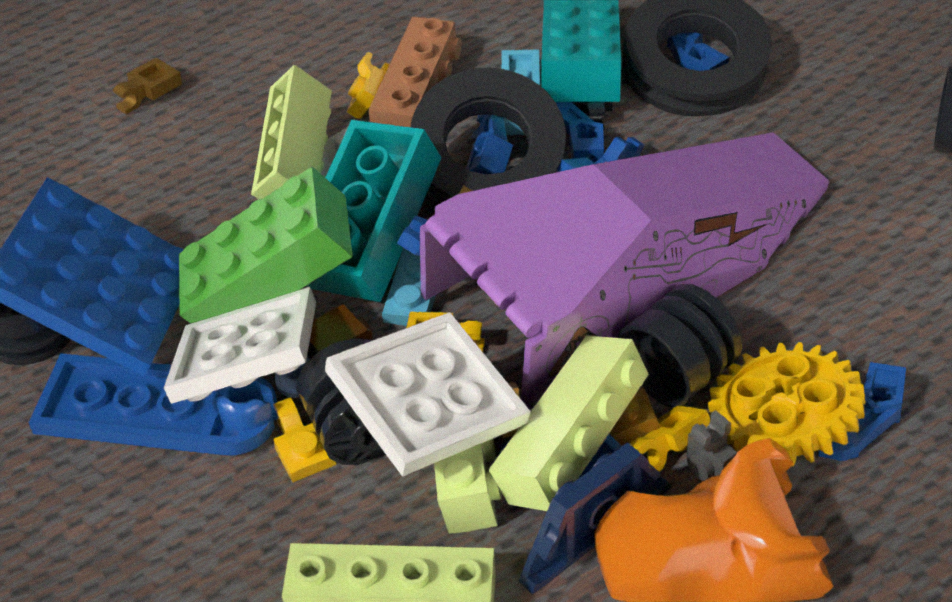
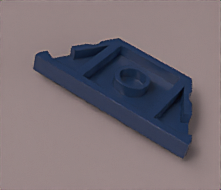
[519,442,671,595]

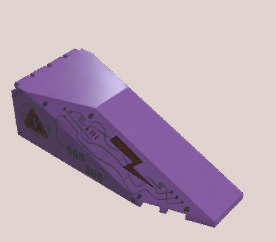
[420,132,829,409]

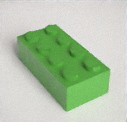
[179,167,353,324]

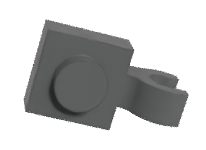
[686,410,737,481]

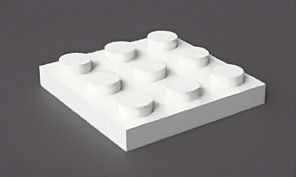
[164,287,316,404]
[325,312,531,477]

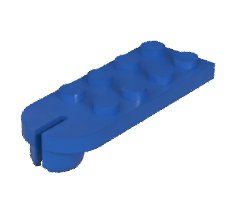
[28,353,278,456]

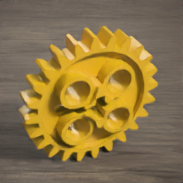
[708,342,866,466]

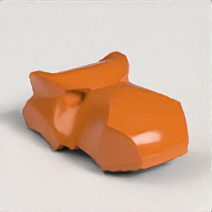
[594,438,833,602]

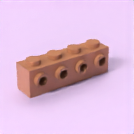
[369,17,461,127]

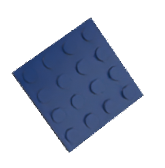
[0,177,184,377]

